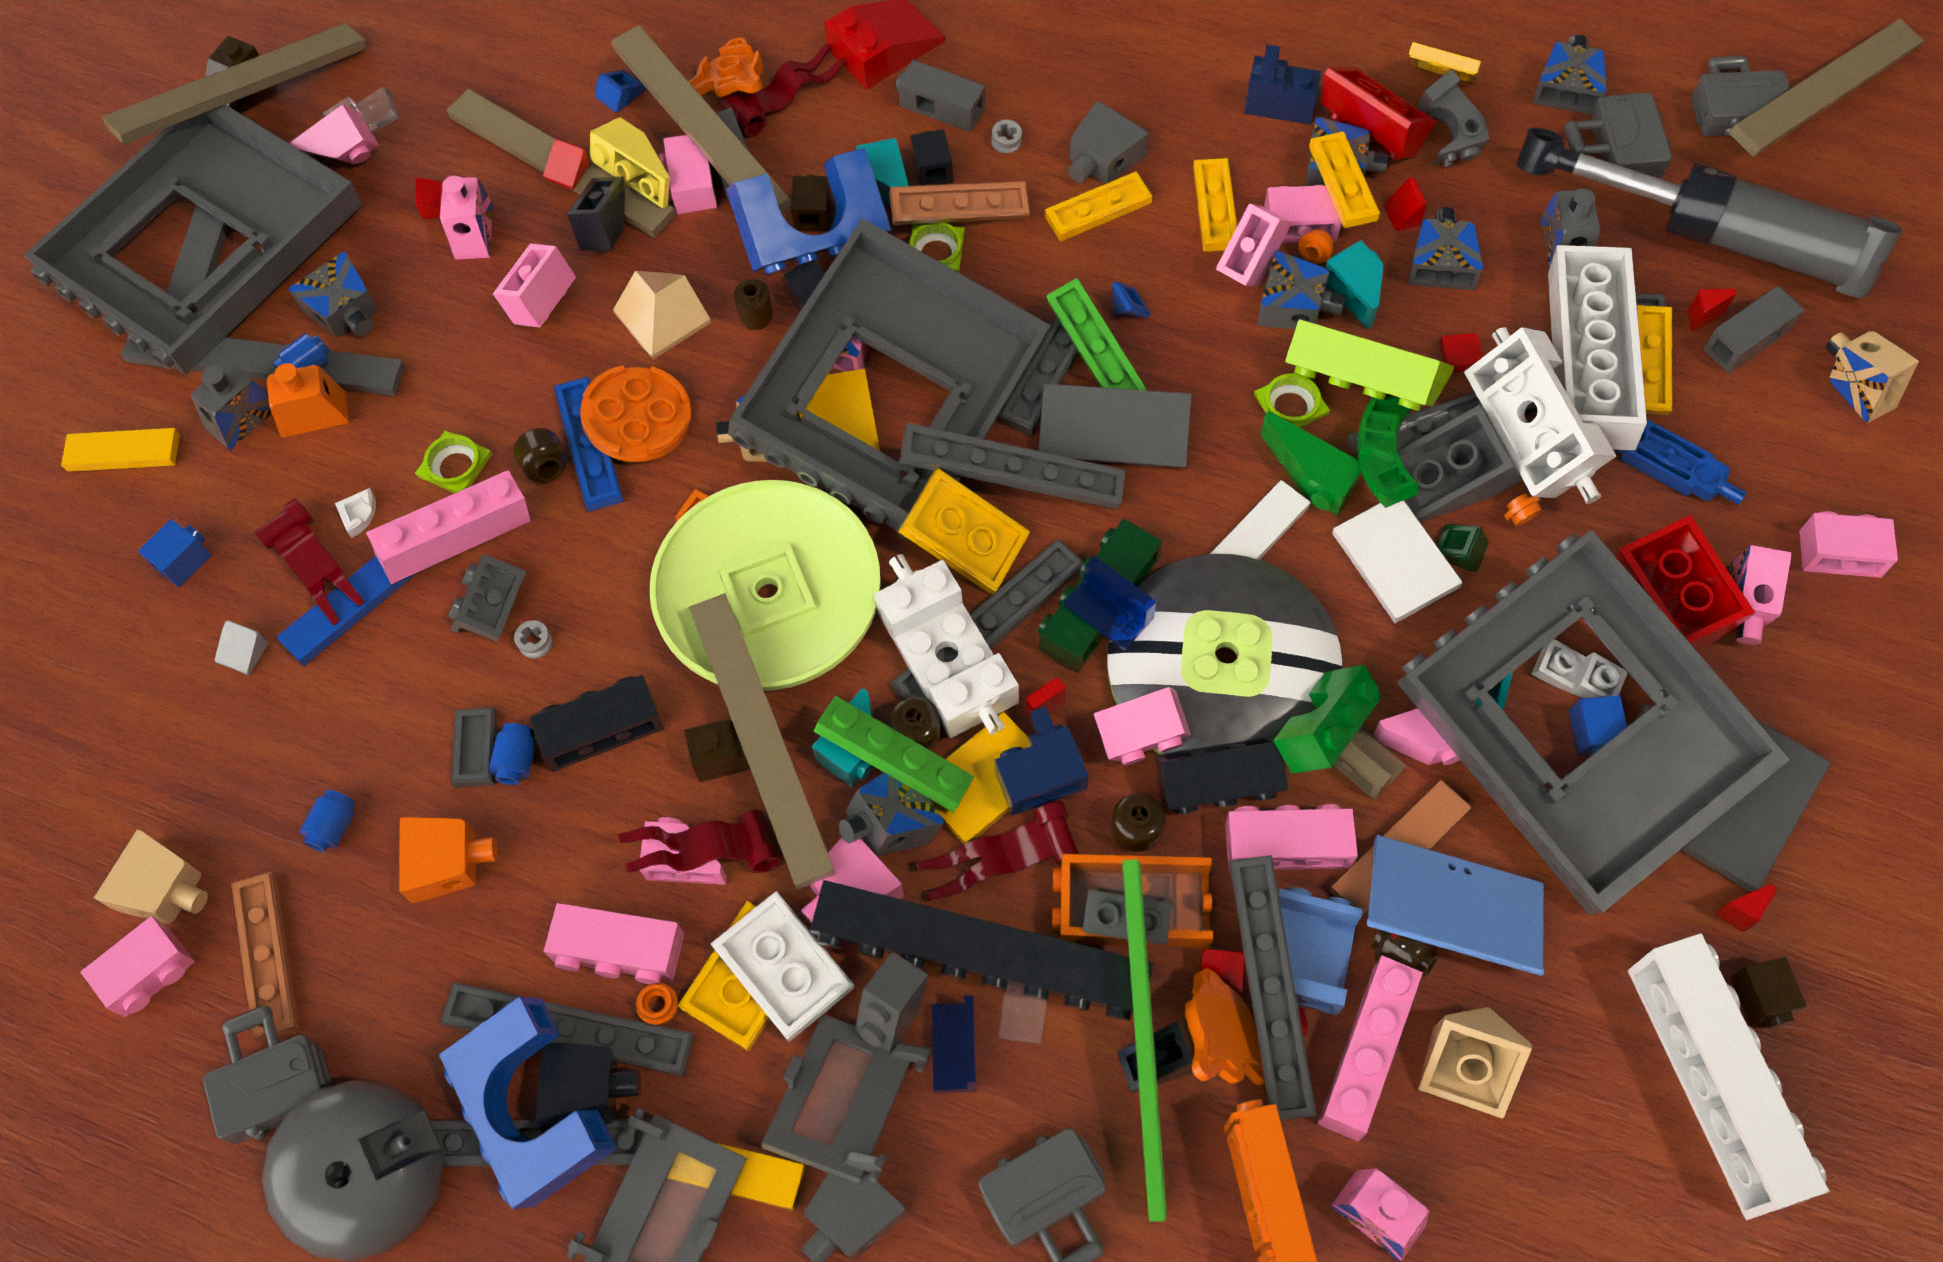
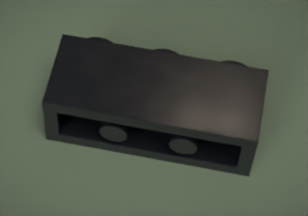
[530,675,664,772]
[1155,736,1288,814]

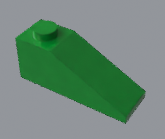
[1260,410,1363,516]

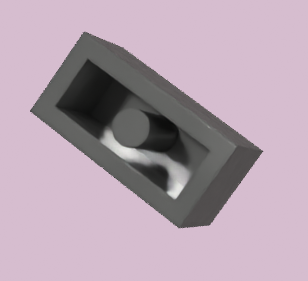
[855,952,928,1053]

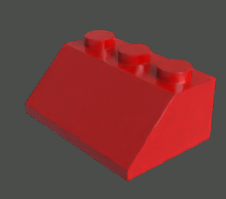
[1321,67,1437,160]
[1616,515,1755,651]

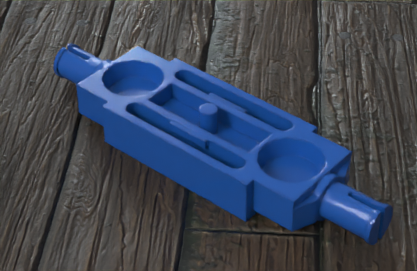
[1613,419,1747,506]

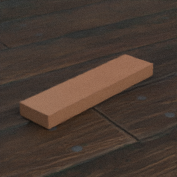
[889,181,1030,225]
[1329,780,1472,919]
[231,872,299,1041]

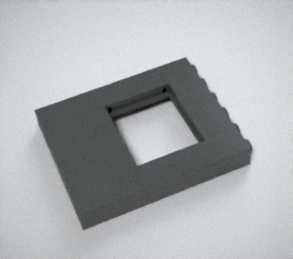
[24,105,363,375]
[728,218,1051,542]
[1397,529,1790,915]

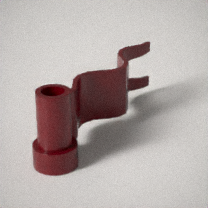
[720,44,847,137]
[254,498,365,625]
[916,801,1079,901]
[618,810,782,873]

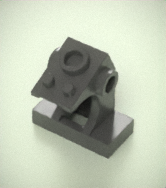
[1417,69,1490,168]

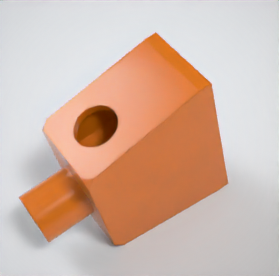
[267,363,350,438]
[399,817,498,903]

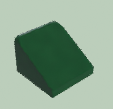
[1437,524,1488,572]

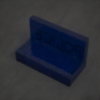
[1064,556,1156,651]
[932,995,977,1093]

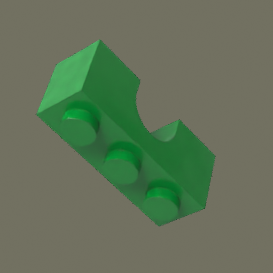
[1273,665,1382,773]

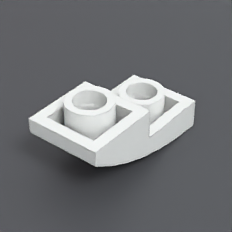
[1531,639,1628,698]

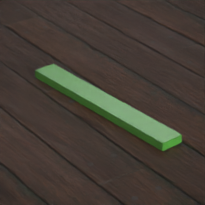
[1122,859,1167,1222]

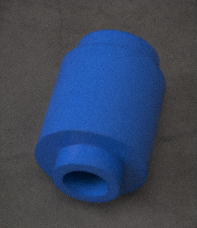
[272,333,330,369]
[489,723,536,785]
[299,789,356,852]

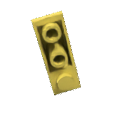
[589,117,670,209]

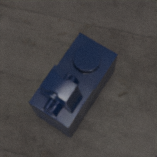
[1244,45,1321,125]
[995,706,1089,816]

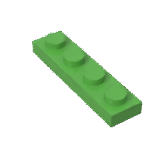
[1046,278,1147,391]
[814,695,975,813]

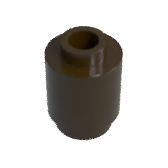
[733,279,773,330]

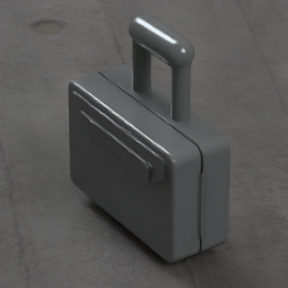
[1691,56,1790,137]
[1564,92,1672,179]
[203,1006,333,1144]
[978,1128,1106,1262]

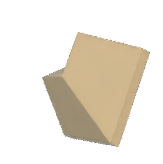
[613,271,711,360]
[1418,1007,1532,1119]

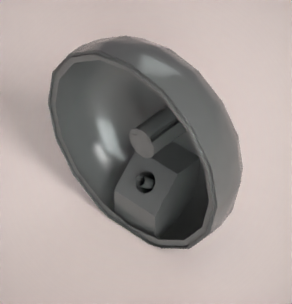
[261,1080,444,1262]

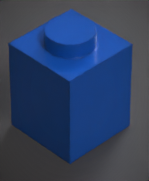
[138,519,212,588]
[1568,695,1627,756]

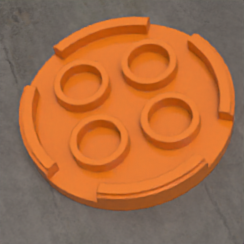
[580,365,691,462]

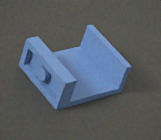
[1278,887,1363,1016]

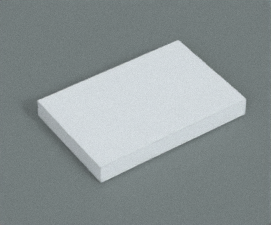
[1333,500,1462,624]
[711,891,855,1042]

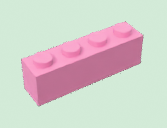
[366,470,531,584]
[1317,956,1423,1142]

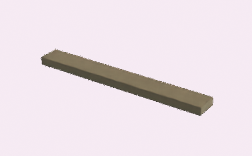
[1729,19,1924,157]
[102,23,366,144]
[611,25,791,212]
[446,89,676,238]
[689,593,836,890]

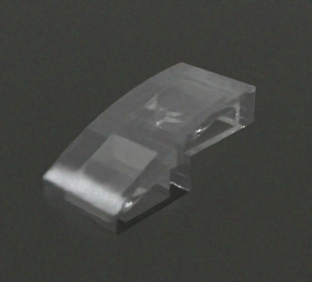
[322,86,400,132]
[999,984,1047,1045]

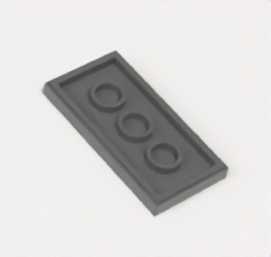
[1038,384,1191,469]
[1680,719,1831,892]

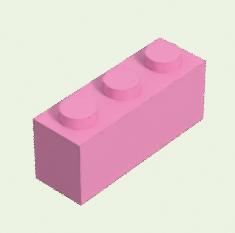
[1225,804,1358,871]
[544,903,684,985]

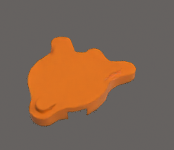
[688,38,764,97]
[1185,968,1265,1085]

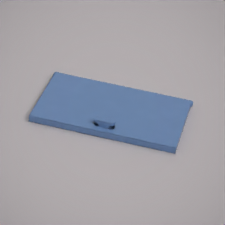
[1367,835,1544,976]

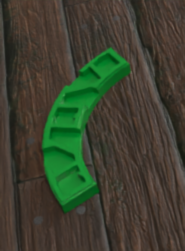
[1357,393,1419,508]

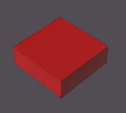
[1439,333,1483,372]
[1026,677,1066,718]

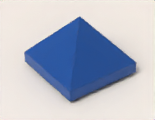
[1112,281,1150,318]

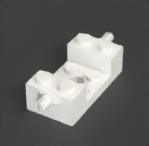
[1464,327,1616,504]
[874,554,1019,739]

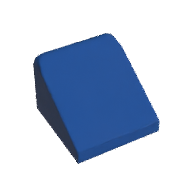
[595,70,645,112]

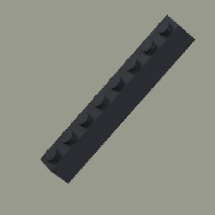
[810,880,1154,1022]

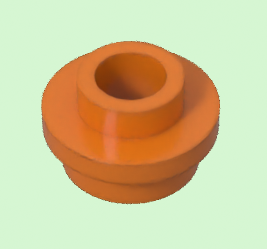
[1298,229,1333,264]
[1504,493,1542,527]
[636,983,679,1026]

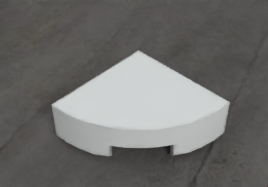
[335,488,376,538]

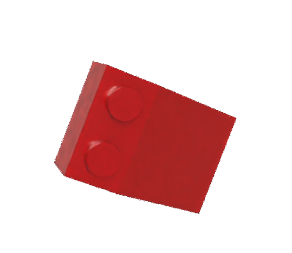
[824,0,945,90]

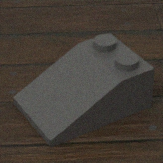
[1397,404,1523,523]

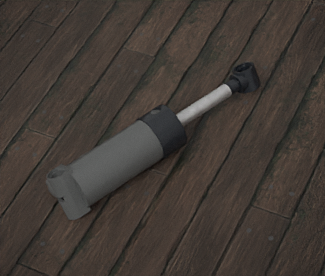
[1516,127,1903,298]

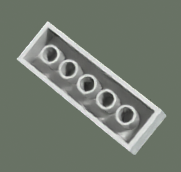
[1548,245,1647,450]
[1627,933,1830,1220]

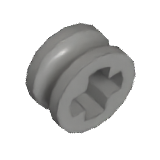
[991,120,1022,153]
[514,620,553,659]

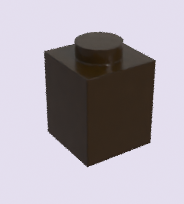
[790,175,831,231]
[1731,957,1807,1029]

